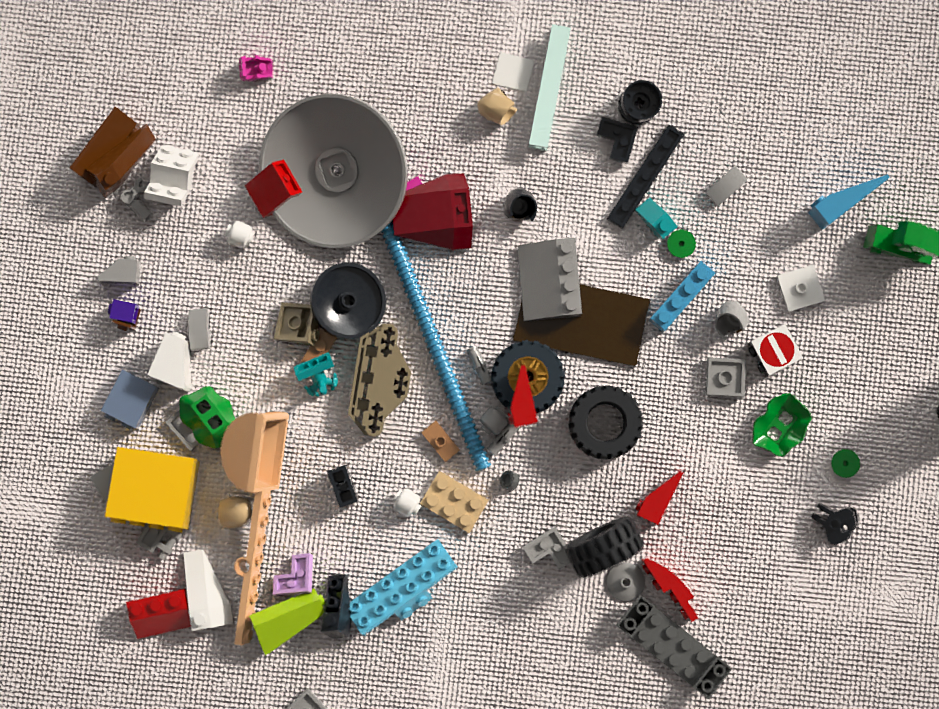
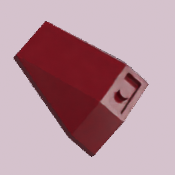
[393,173,473,250]

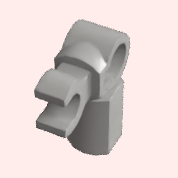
[121,177,153,223]

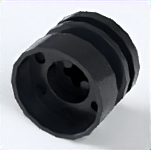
[618,80,662,125]

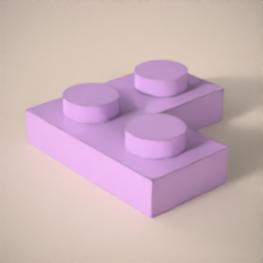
[273,553,313,596]

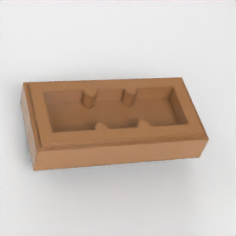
[421,421,460,462]

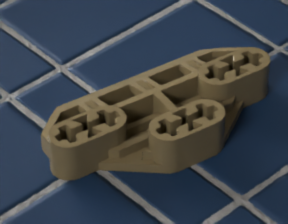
[348,324,412,437]

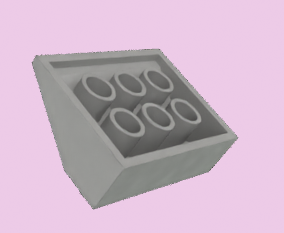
[517,238,582,321]

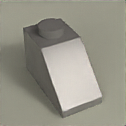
[98,256,141,285]

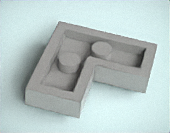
[522,526,571,570]

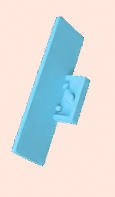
[350,539,457,636]

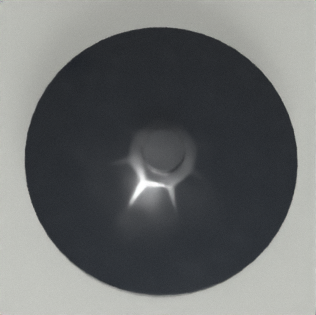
[310,262,386,339]

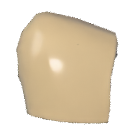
[477,87,517,125]
[218,496,253,528]

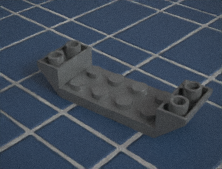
[616,595,733,699]

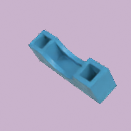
[649,261,715,333]

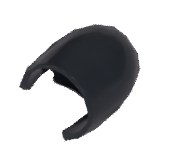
[504,188,537,221]

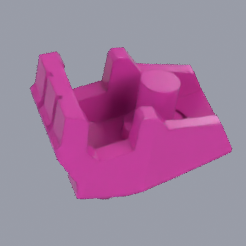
[239,55,273,81]

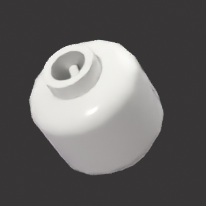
[225,221,254,249]
[392,489,421,517]

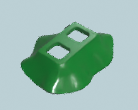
[179,386,236,449]
[752,393,812,457]

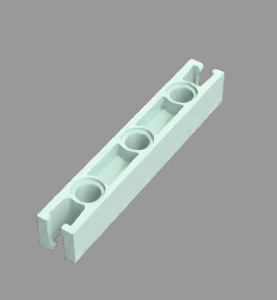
[528,24,571,151]

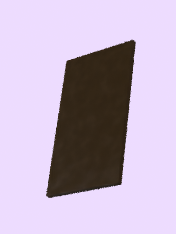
[513,284,650,367]

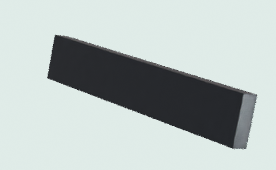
[607,124,685,230]

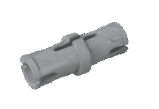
[466,346,491,385]
[487,423,521,456]

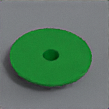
[667,230,696,258]
[831,449,860,478]

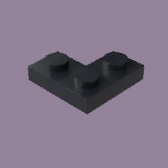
[596,116,638,164]

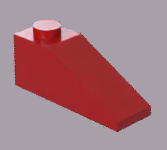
[508,365,538,428]
[635,471,683,525]

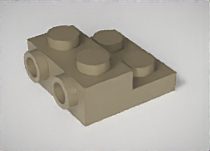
[274,302,320,346]

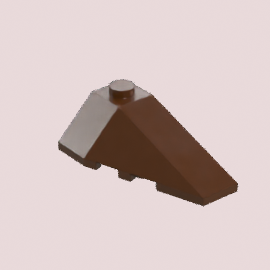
[86,124,156,198]

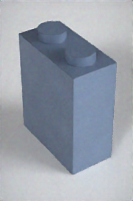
[101,370,160,430]

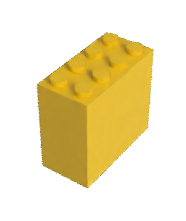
[105,447,200,533]

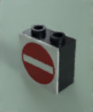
[748,324,803,377]

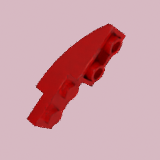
[641,557,698,622]

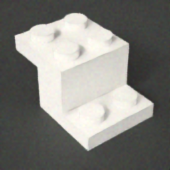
[144,145,199,207]

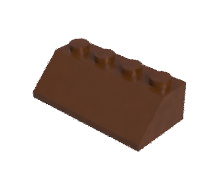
[70,107,141,188]

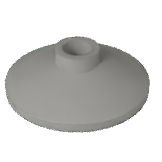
[606,562,645,601]

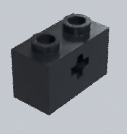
[327,465,359,508]

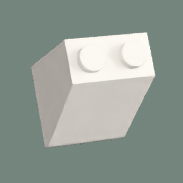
[148,331,191,392]

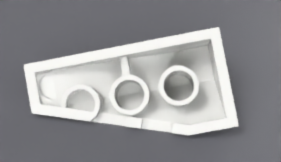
[184,549,234,631]

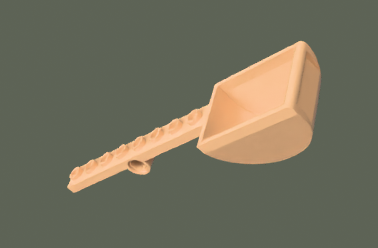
[221,411,289,646]

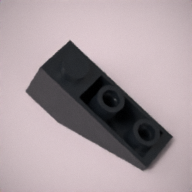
[321,575,352,639]

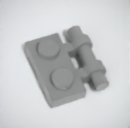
[136,524,184,560]

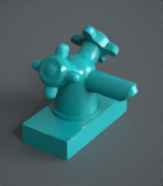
[293,352,338,397]

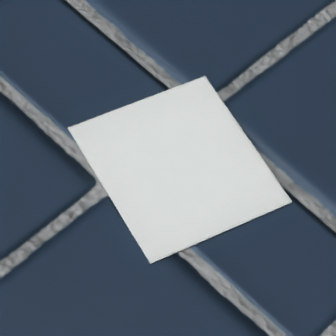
[492,52,534,92]

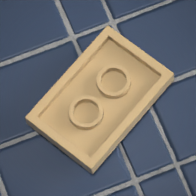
[420,471,489,533]

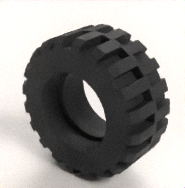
[568,385,643,460]
[565,516,644,578]

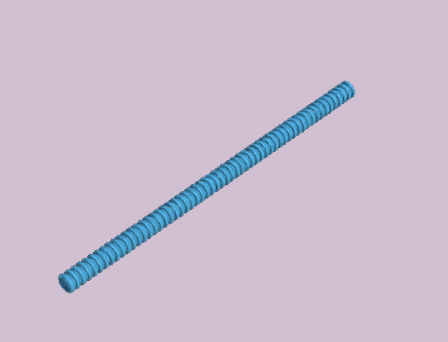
[381,220,491,471]

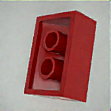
[126,588,191,639]

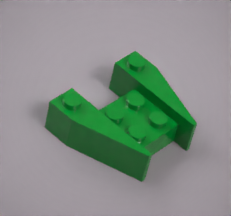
[863,220,939,265]

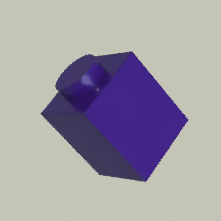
[108,299,139,324]

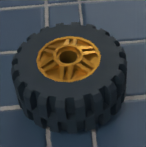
[491,340,565,414]

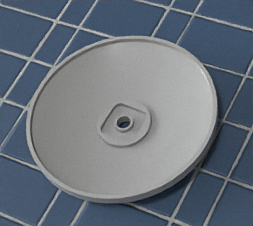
[259,94,408,248]

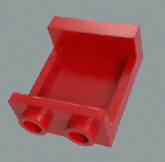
[244,159,303,218]

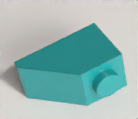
[635,197,678,239]

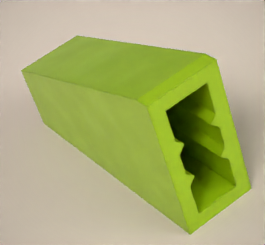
[249,588,325,655]

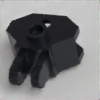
[811,503,859,545]

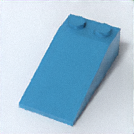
[808,174,890,230]

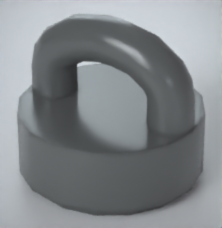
[500,470,520,491]

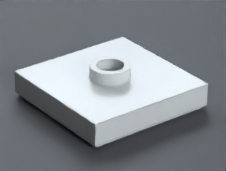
[776,265,825,312]

